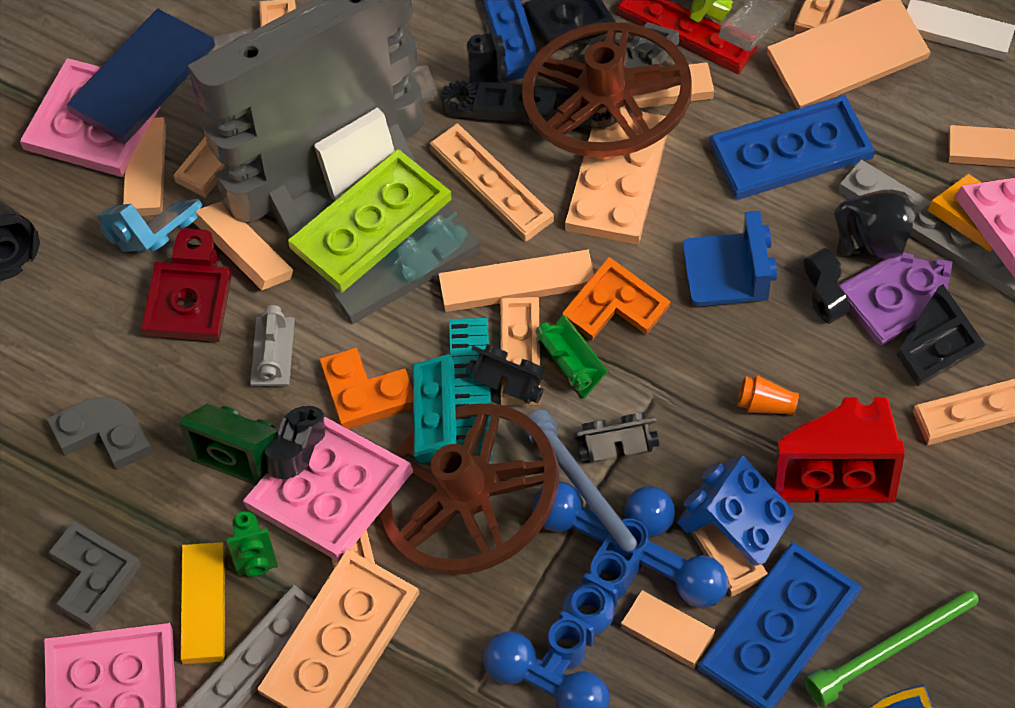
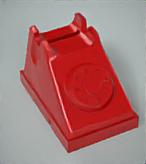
[773,397,905,503]

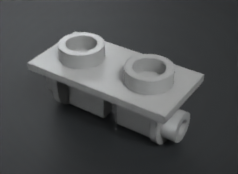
[250,305,295,386]

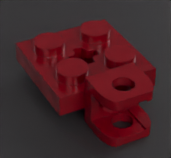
[141,228,232,342]

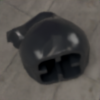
[834,190,916,259]

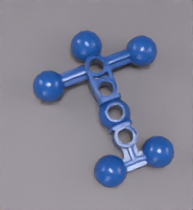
[483,481,729,708]

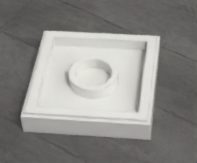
[314,107,395,201]

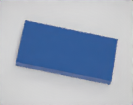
[709,95,875,200]
[698,542,862,708]

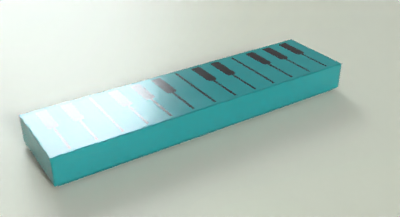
[449,318,493,461]

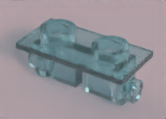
[391,211,468,282]

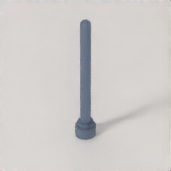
[522,410,637,551]

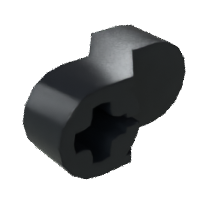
[803,248,850,324]
[265,406,325,479]

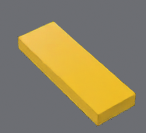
[181,542,225,665]

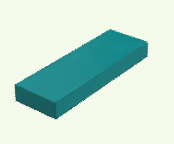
[413,354,457,464]

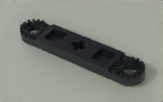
[441,80,621,128]

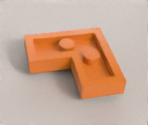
[562,257,671,341]
[320,348,413,429]

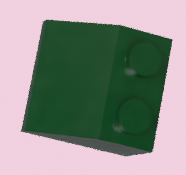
[179,403,278,485]

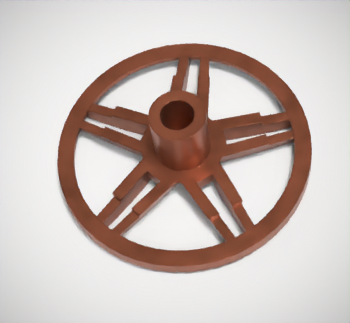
[522,22,692,157]
[380,403,559,575]

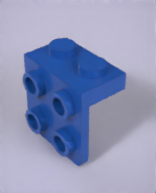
[683,211,777,306]
[677,455,794,566]

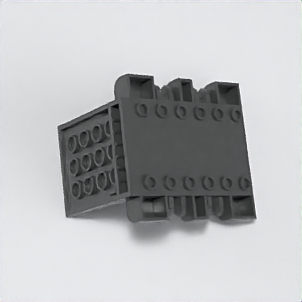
[187,0,481,324]

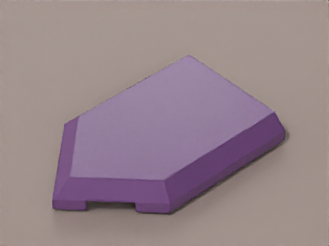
[839,252,953,345]

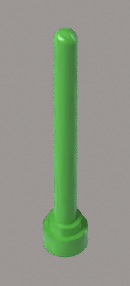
[804,591,979,707]

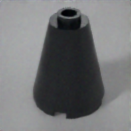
[0,199,40,281]

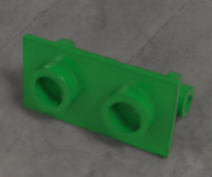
[536,315,609,398]
[226,511,278,577]

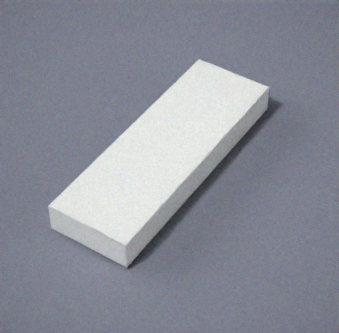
[907,0,1015,60]

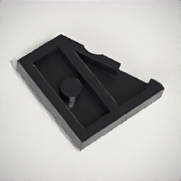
[896,284,986,386]

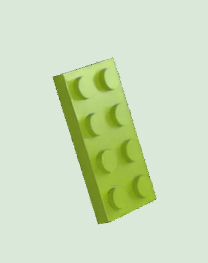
[288,149,452,293]

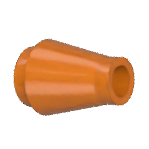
[737,375,799,416]

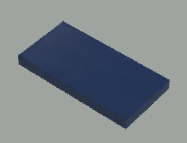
[66,8,216,144]

